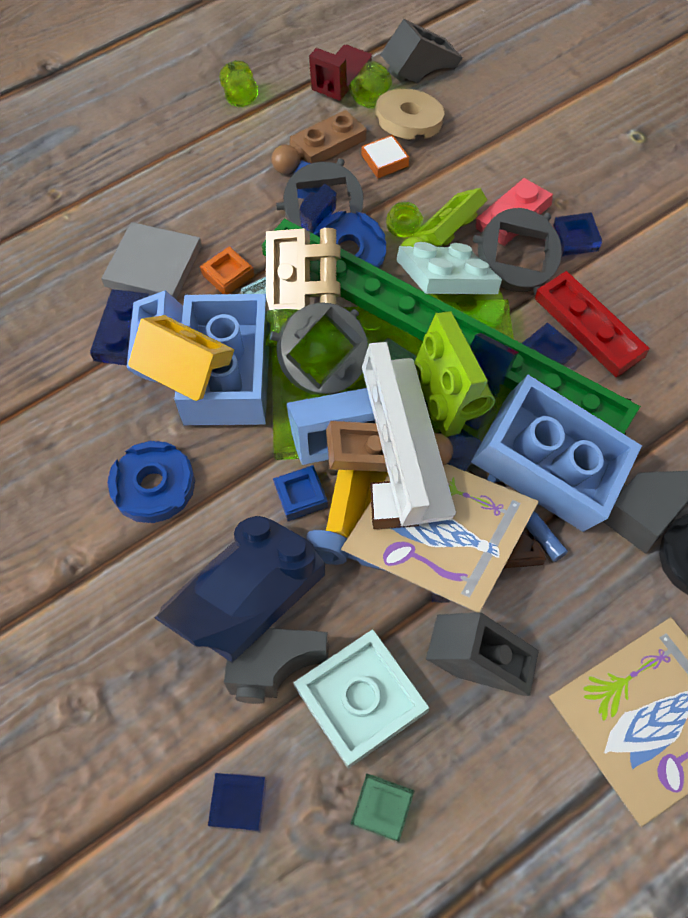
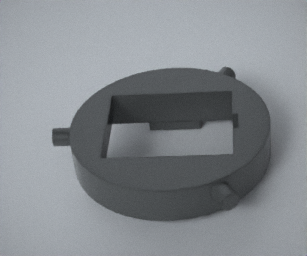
[276,158,364,234]
[473,208,562,295]
[270,302,368,395]

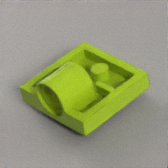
[414,311,495,437]

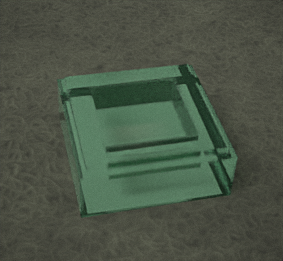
[350,773,415,844]

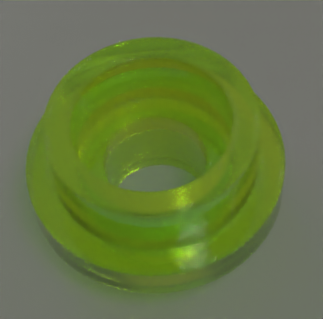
[386,202,423,238]

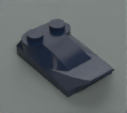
[154,516,325,663]

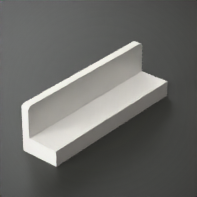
[362,342,456,527]

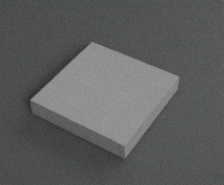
[101,222,202,300]

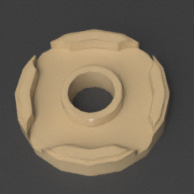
[375,89,445,140]

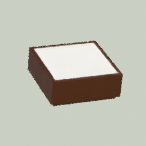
[370,481,419,530]

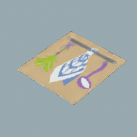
[341,464,539,612]
[548,617,688,827]

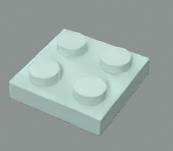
[396,242,502,294]
[293,629,429,769]

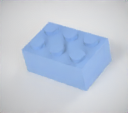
[174,294,270,426]
[471,375,642,532]

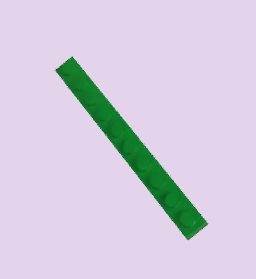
[262,218,641,434]

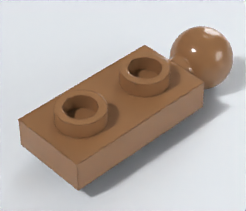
[271,110,367,174]
[326,421,453,472]

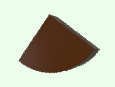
[503,532,546,569]

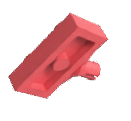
[476,178,554,246]

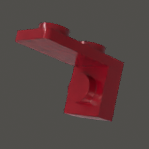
[309,45,372,101]

